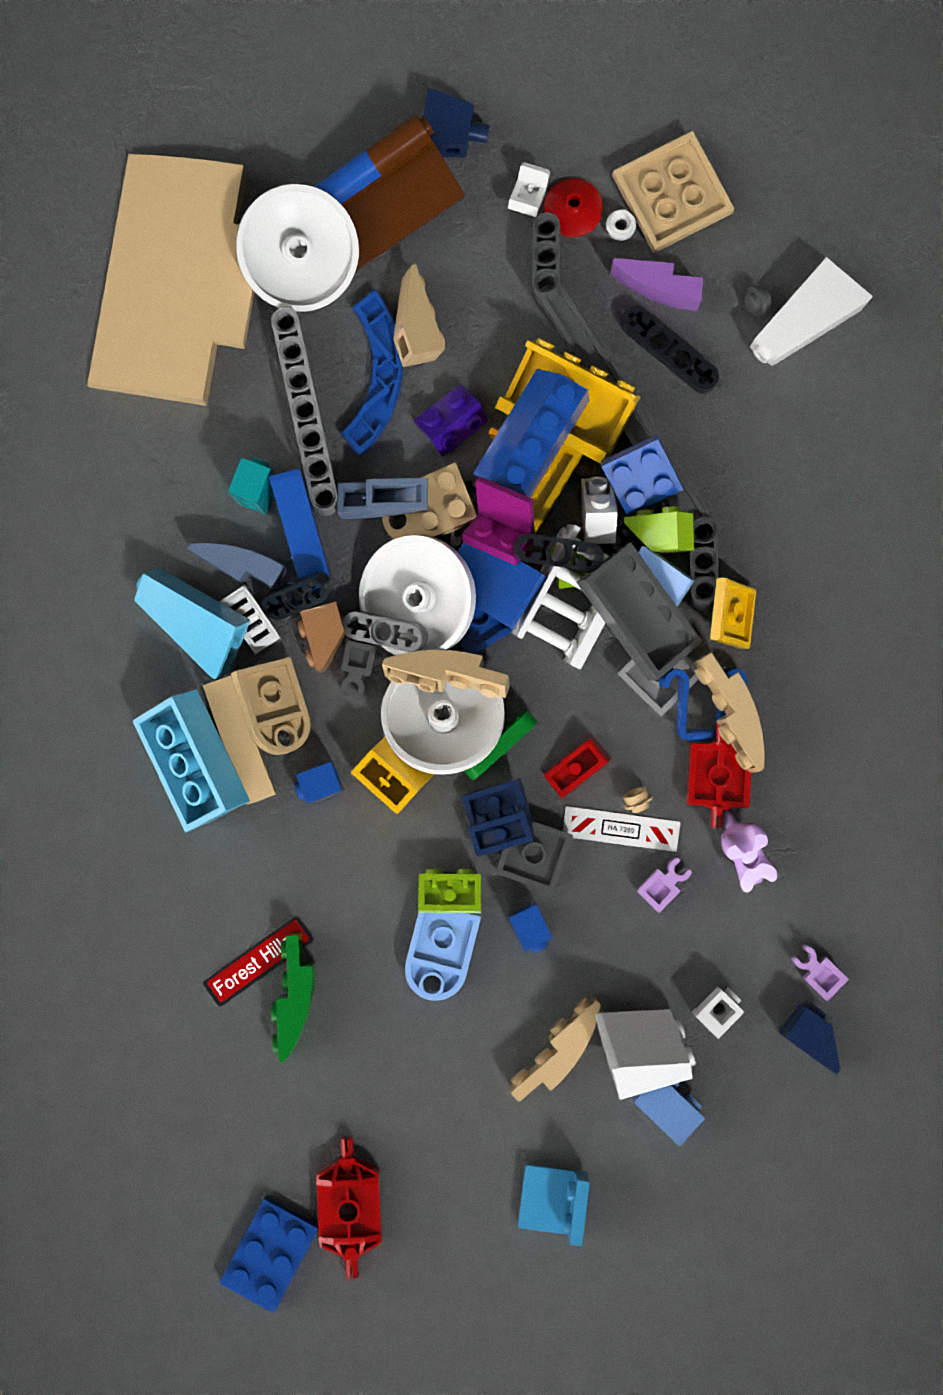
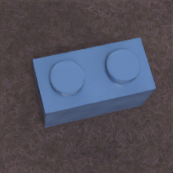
[631,1083,705,1146]

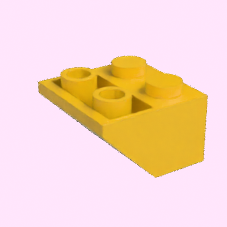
[351,737,434,814]

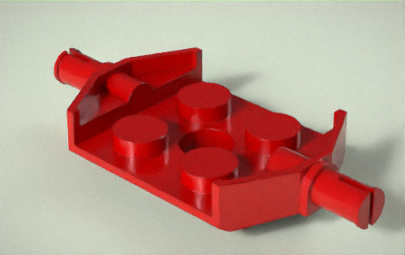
[316,1136,383,1279]

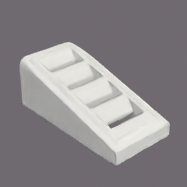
[220,585,281,655]

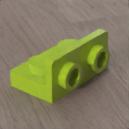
[418,869,481,913]

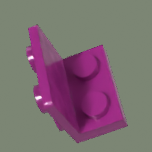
[462,477,535,565]

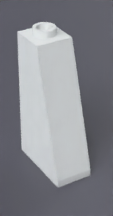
[750,257,873,366]

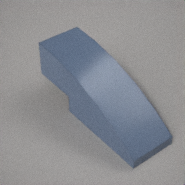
[337,478,428,519]
[187,543,288,589]

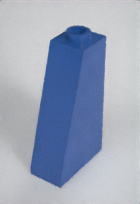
[269,468,333,592]

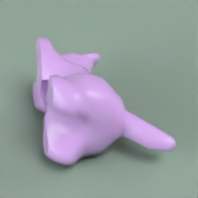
[721,809,777,892]

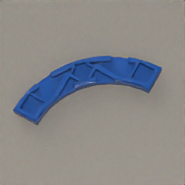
[340,289,403,457]

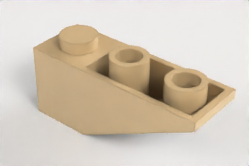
[393,264,445,367]

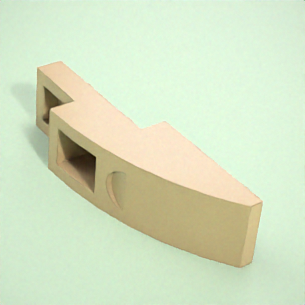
[382,650,509,698]
[693,652,765,773]
[510,996,601,1102]

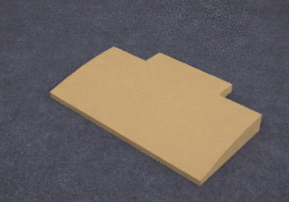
[87,154,254,406]

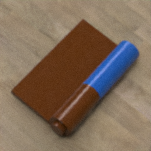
[313,114,466,272]

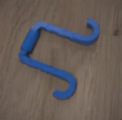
[659,667,748,741]

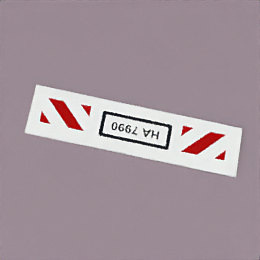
[563,806,680,852]

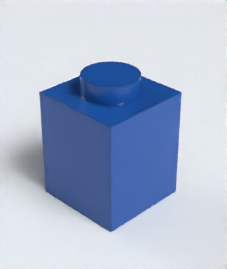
[294,762,344,804]
[508,902,553,953]

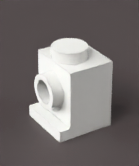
[691,986,744,1039]

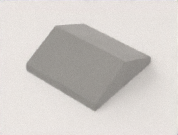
[617,656,698,717]

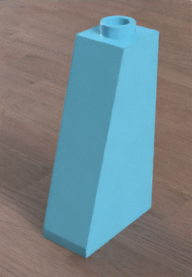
[134,568,251,680]

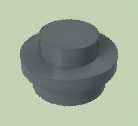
[744,285,771,317]

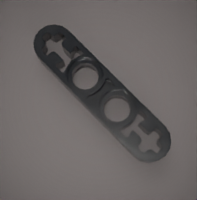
[621,306,719,394]

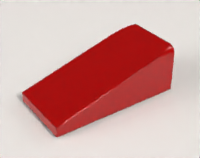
[543,735,611,799]

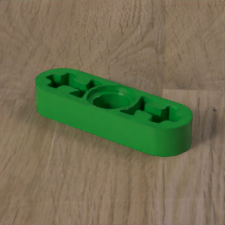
[464,709,538,780]

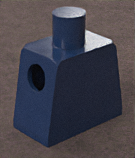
[423,88,490,158]

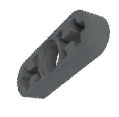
[342,611,428,652]

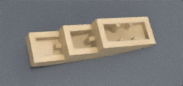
[203,675,277,805]

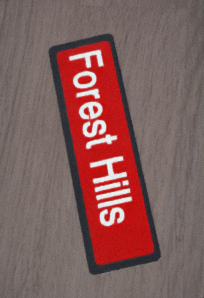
[203,916,314,1007]

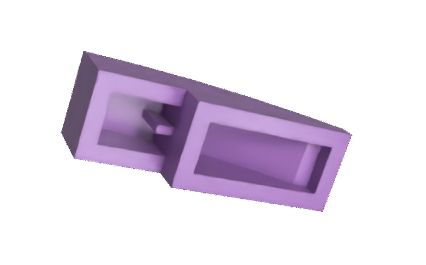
[610,258,703,311]

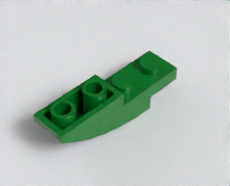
[271,932,316,1063]

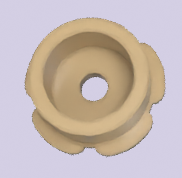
[623,787,653,813]

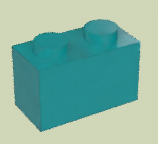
[228,457,274,515]

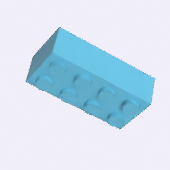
[133,689,250,833]

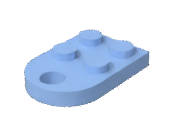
[405,912,481,1001]

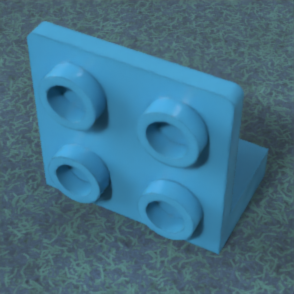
[518,1164,590,1246]

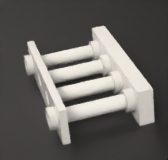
[511,524,609,670]

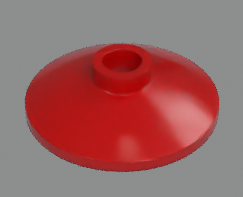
[544,178,603,238]

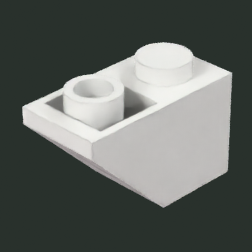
[581,476,617,544]

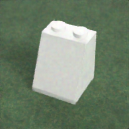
[595,1009,696,1100]

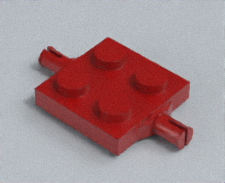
[686,723,751,828]

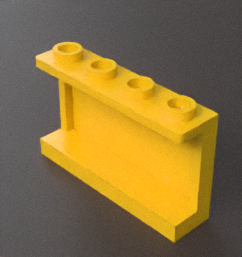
[495,337,641,464]

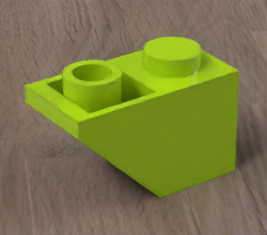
[624,507,694,553]

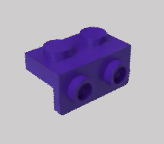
[413,384,488,457]

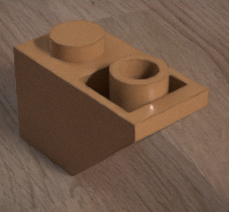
[297,601,346,673]

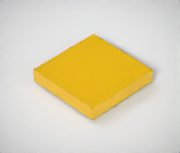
[710,578,756,649]

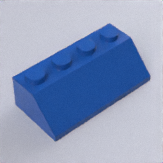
[473,369,590,497]

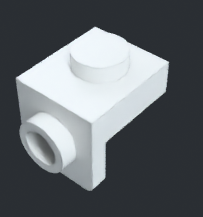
[508,162,550,217]

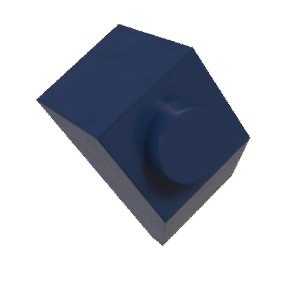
[779,1003,840,1075]

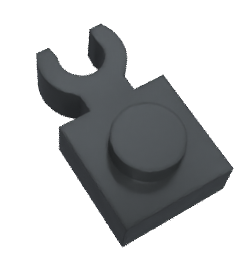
[341,640,378,697]

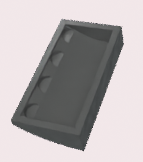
[576,542,702,681]

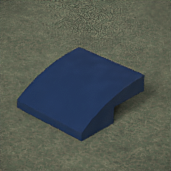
[461,778,535,857]

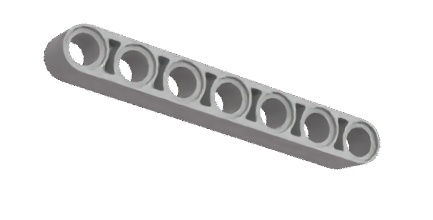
[272,307,338,516]

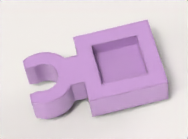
[636,857,692,913]
[791,945,849,1001]

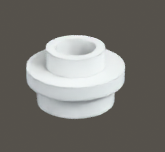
[606,210,636,241]

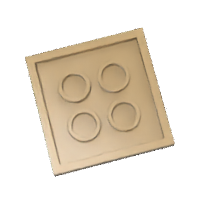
[612,131,735,254]

